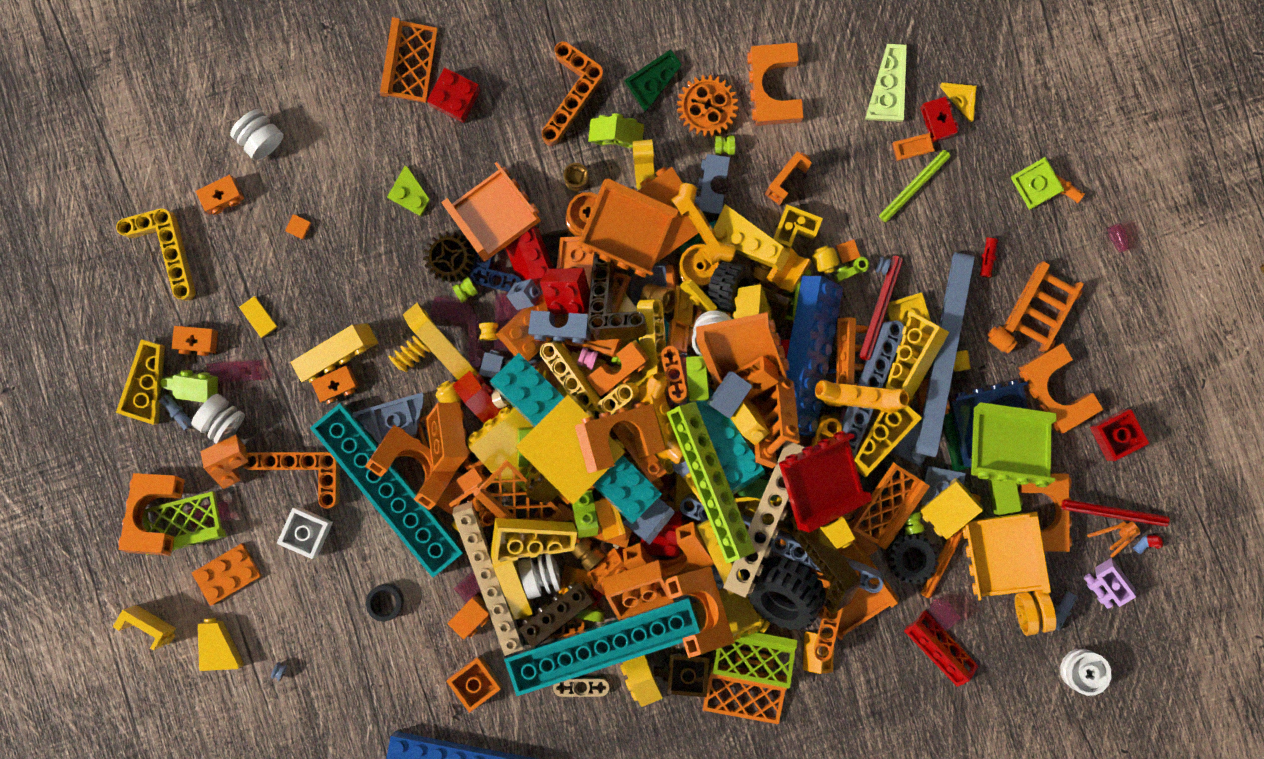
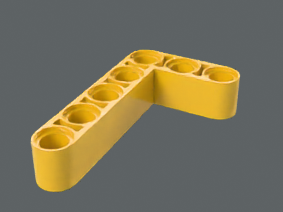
[632,139,655,189]
[116,208,196,301]
[403,302,484,380]
[540,341,639,420]

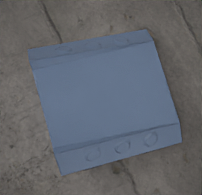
[621,498,675,544]

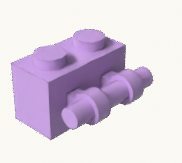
[1084,558,1136,609]

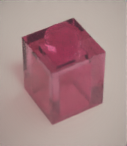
[928,598,961,630]

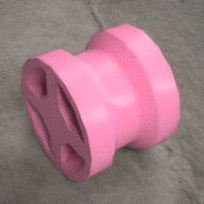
[577,347,599,371]

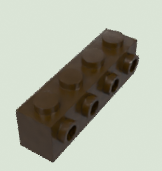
[519,581,597,648]

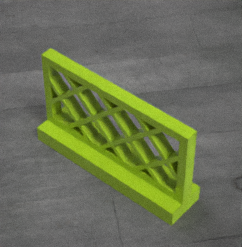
[143,491,227,555]
[712,632,798,689]

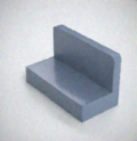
[707,371,752,418]

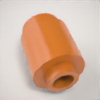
[988,326,1017,354]

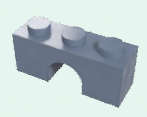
[696,154,730,217]
[528,310,591,344]

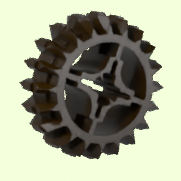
[423,231,475,283]

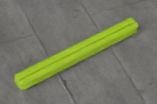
[879,150,951,222]

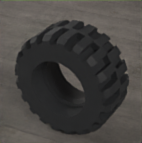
[747,557,826,630]

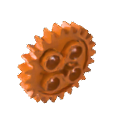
[677,75,738,138]

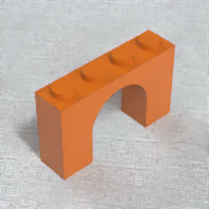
[747,43,803,126]
[1019,343,1103,433]
[575,402,665,473]
[365,425,458,510]
[118,473,185,556]
[1017,473,1072,552]
[623,522,714,579]
[664,566,735,658]

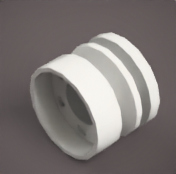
[230,109,283,161]
[191,394,245,444]
[518,553,561,599]

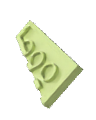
[865,44,907,122]

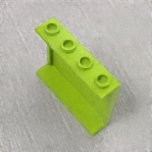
[971,402,1056,487]

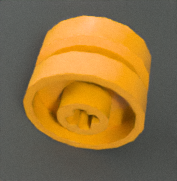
[678,244,722,291]
[1015,590,1056,636]

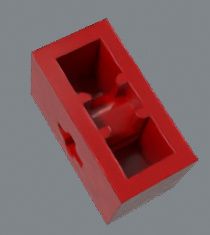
[920,96,958,143]

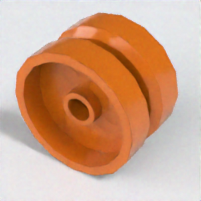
[565,192,597,236]

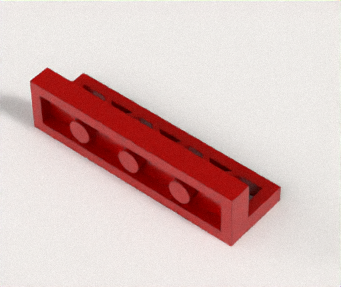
[904,610,979,687]

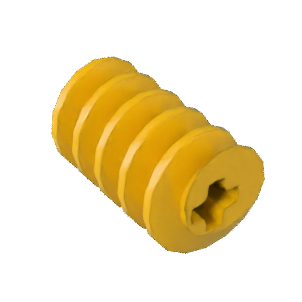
[388,335,432,372]

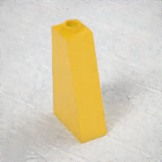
[492,560,533,620]

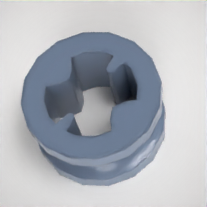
[876,256,891,275]
[271,662,288,682]

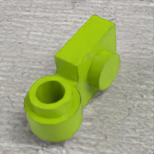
[834,257,870,283]

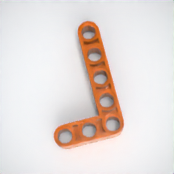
[542,42,603,146]
[243,452,340,509]
[808,566,843,661]

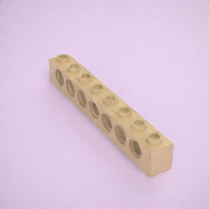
[723,440,805,598]
[453,501,523,656]

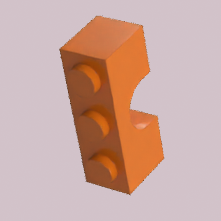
[586,339,650,397]

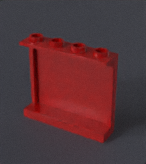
[779,431,872,533]

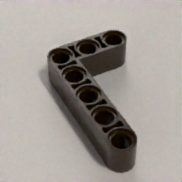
[588,254,648,340]
[784,513,861,613]

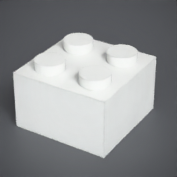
[277,507,333,559]

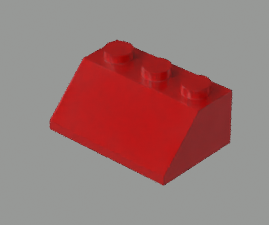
[505,226,554,289]

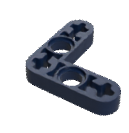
[470,251,523,292]

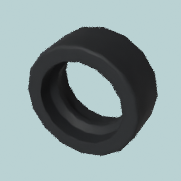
[365,583,404,622]

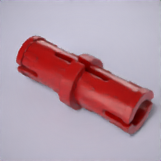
[979,237,999,278]

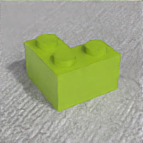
[588,113,644,149]

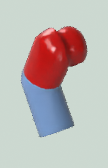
[1133,535,1164,554]

